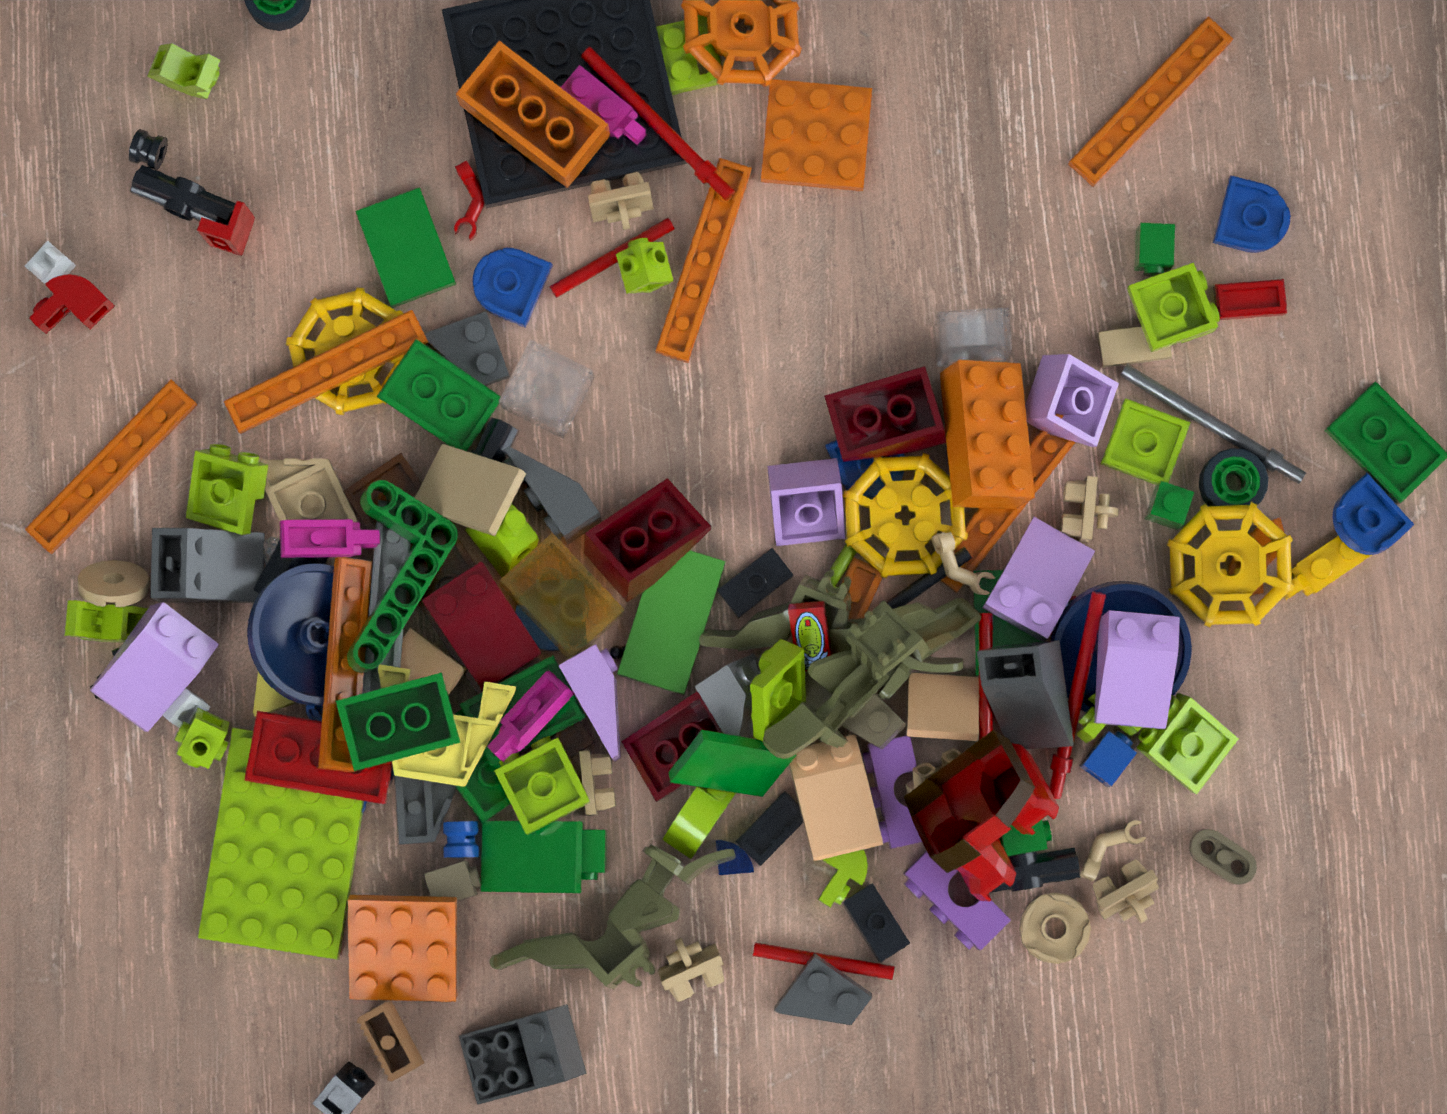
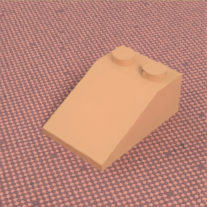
[789,734,883,861]

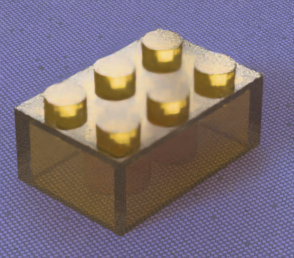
[500,532,625,660]

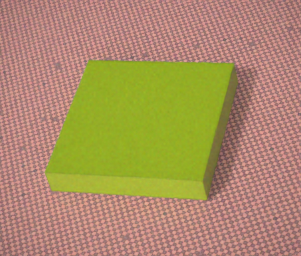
[1100,398,1191,485]

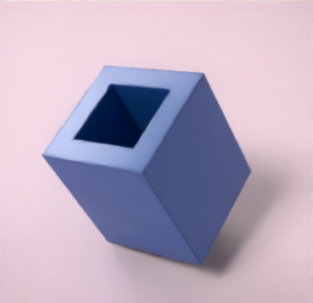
[1080,731,1137,788]

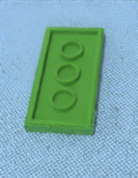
[617,550,726,695]

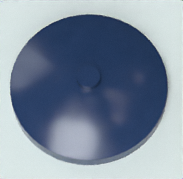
[247,564,371,706]
[1051,581,1192,712]

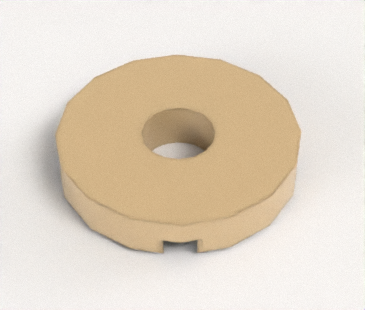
[77,560,149,607]
[1019,893,1091,964]

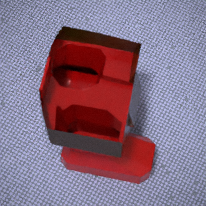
[904,730,1059,902]

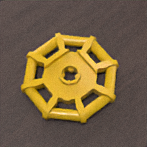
[285,287,405,415]
[842,453,968,579]
[1167,502,1295,628]

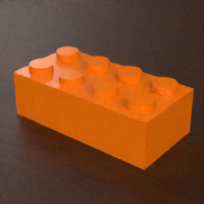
[456,41,610,188]
[940,360,1035,509]

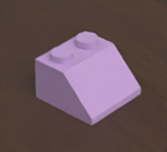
[1025,354,1119,447]
[767,458,845,546]

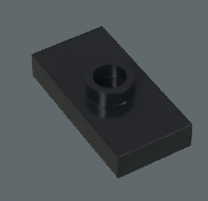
[717,548,794,619]
[735,791,803,866]
[842,883,910,963]

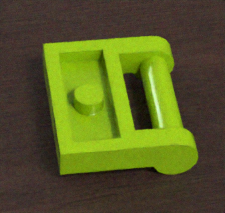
[656,15,722,95]

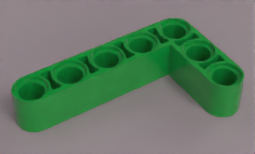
[347,480,458,673]

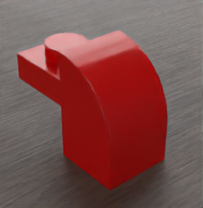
[29,274,115,334]

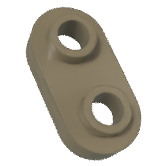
[1189,829,1257,885]

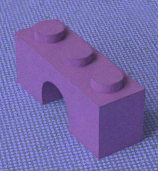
[862,736,922,849]
[903,851,1011,950]

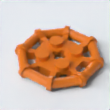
[681,0,802,87]

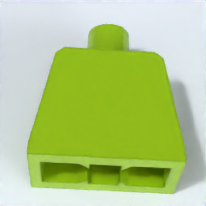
[465,503,539,582]

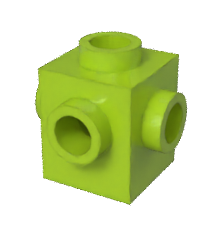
[616,238,674,294]
[174,707,229,769]

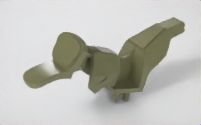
[699,569,964,700]
[763,598,981,759]
[489,844,736,990]

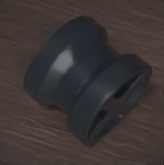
[129,129,168,170]

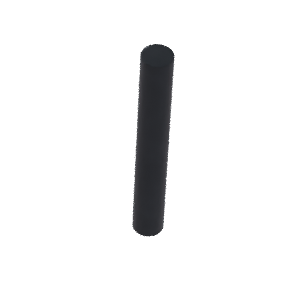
[886,547,973,609]

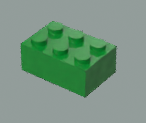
[336,672,461,771]

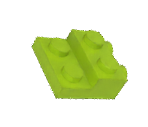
[1127,262,1220,352]
[186,444,268,535]
[750,639,806,741]
[1136,693,1239,795]
[494,736,591,835]

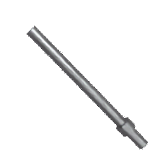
[1120,364,1306,484]

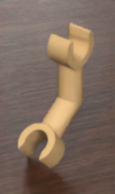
[932,532,995,595]
[1080,820,1146,882]

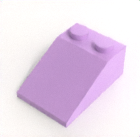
[982,517,1095,642]
[90,602,219,732]
[1094,610,1180,729]
[559,644,621,761]

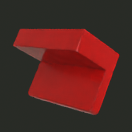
[197,200,255,256]

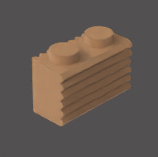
[356,1001,425,1082]

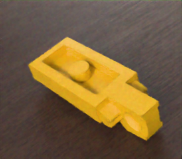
[1284,536,1372,600]

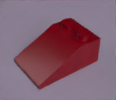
[824,366,947,462]
[584,478,711,602]
[422,561,542,691]
[621,691,724,802]

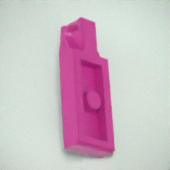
[561,65,647,145]
[280,519,380,558]
[487,671,574,762]

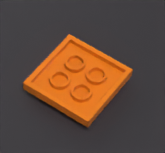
[761,79,872,191]
[348,895,457,1002]

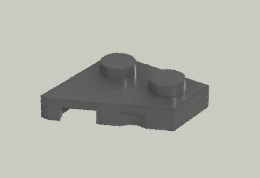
[424,311,510,386]
[394,776,457,845]
[774,953,872,1025]

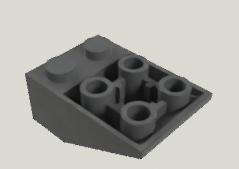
[504,446,602,544]
[150,528,265,603]
[977,640,1074,749]
[459,1004,587,1105]

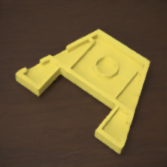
[378,664,516,787]

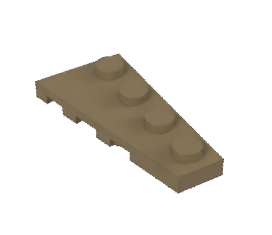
[791,641,907,750]

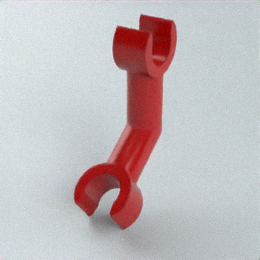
[454,160,485,241]

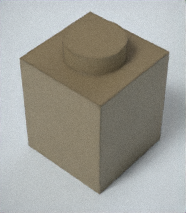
[424,861,481,901]

